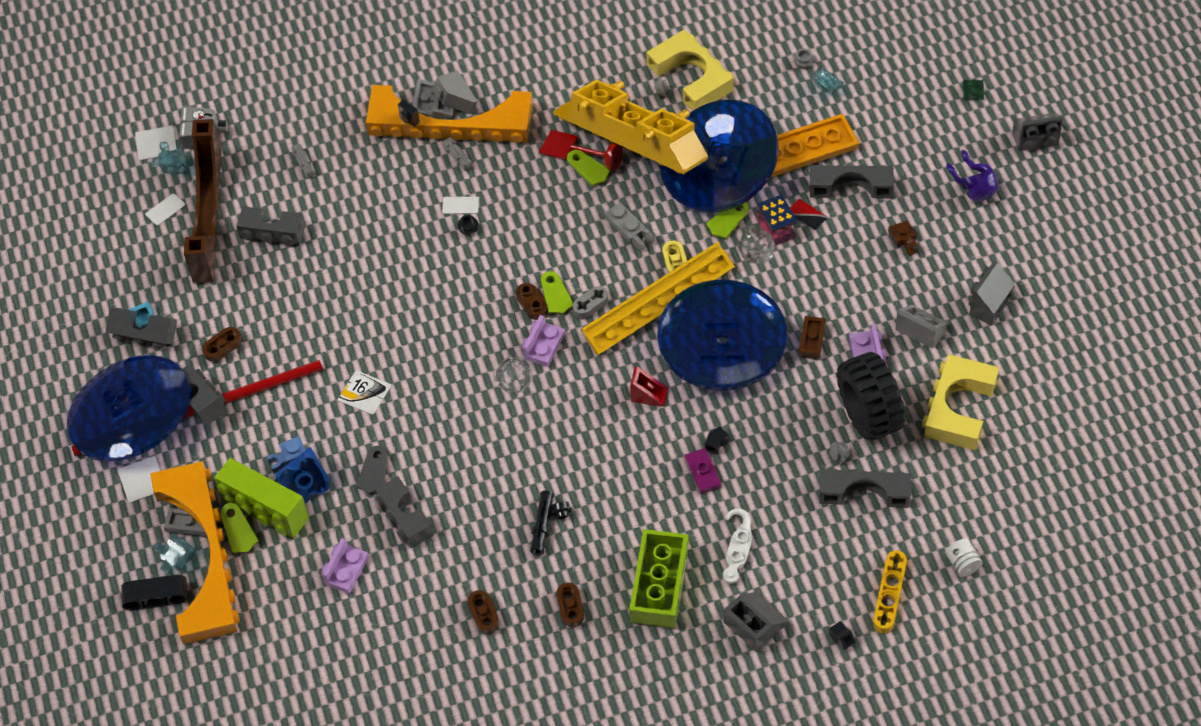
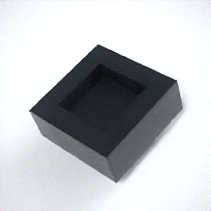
[398,100,420,127]

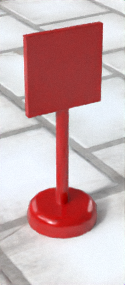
[538,130,623,171]

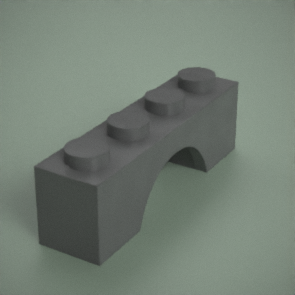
[810,165,894,198]
[819,468,911,508]

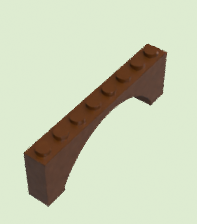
[184,119,222,283]

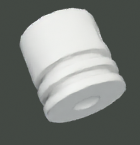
[945,539,983,577]

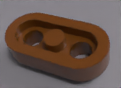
[516,283,548,320]
[202,327,242,362]
[556,582,584,627]
[467,590,499,634]

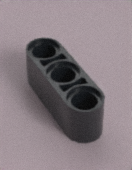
[121,575,188,611]

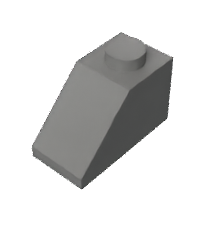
[433,70,478,114]

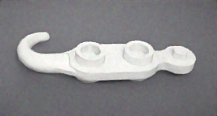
[723,509,752,584]

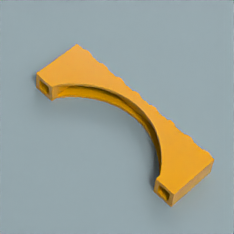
[366,85,533,143]
[150,461,240,644]

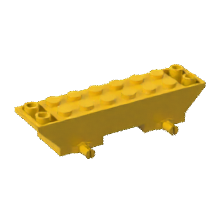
[553,79,708,174]

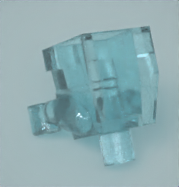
[152,142,187,175]
[153,533,197,574]

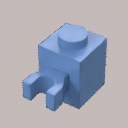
[267,436,305,474]

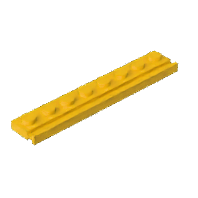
[580,241,735,356]

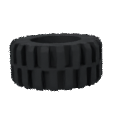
[836,352,905,441]

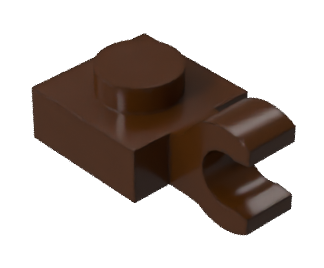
[888,220,917,256]

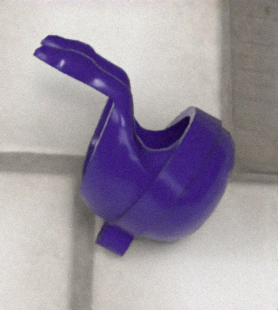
[946,150,999,202]

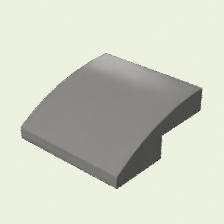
[412,79,454,119]

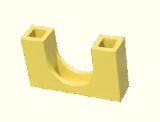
[646,29,734,114]
[922,354,1000,451]

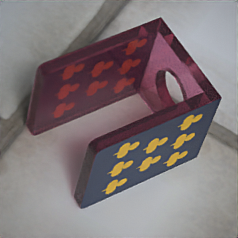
[757,194,797,246]

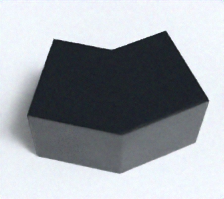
[705,426,728,455]
[829,621,856,650]

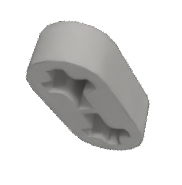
[573,286,608,319]

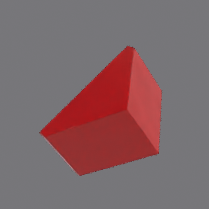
[630,366,668,407]

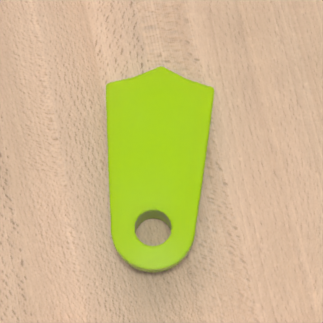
[567,150,610,187]
[706,200,749,240]
[541,271,573,315]
[220,503,259,553]

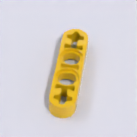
[873,550,907,634]

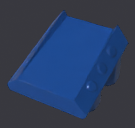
[274,447,331,504]

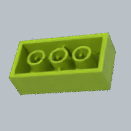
[214,458,309,539]
[629,529,689,628]

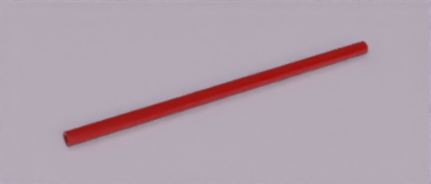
[71,360,323,456]

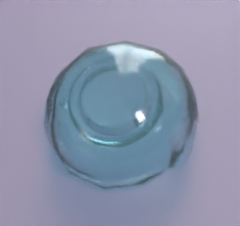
[814,66,844,94]

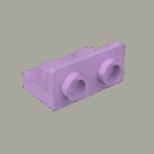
[521,315,565,367]
[849,324,886,362]
[321,538,369,594]

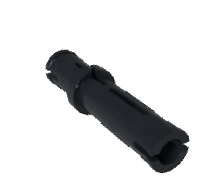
[530,490,554,555]

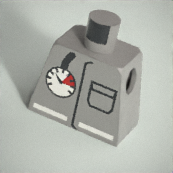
[179,106,228,149]

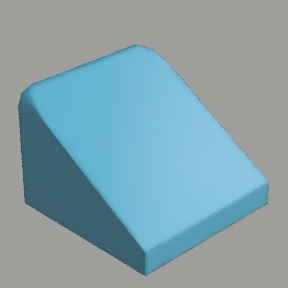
[129,301,154,328]

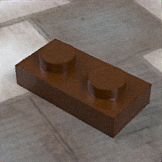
[798,316,826,359]

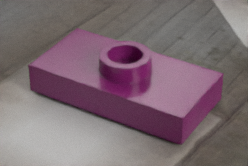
[684,448,721,494]

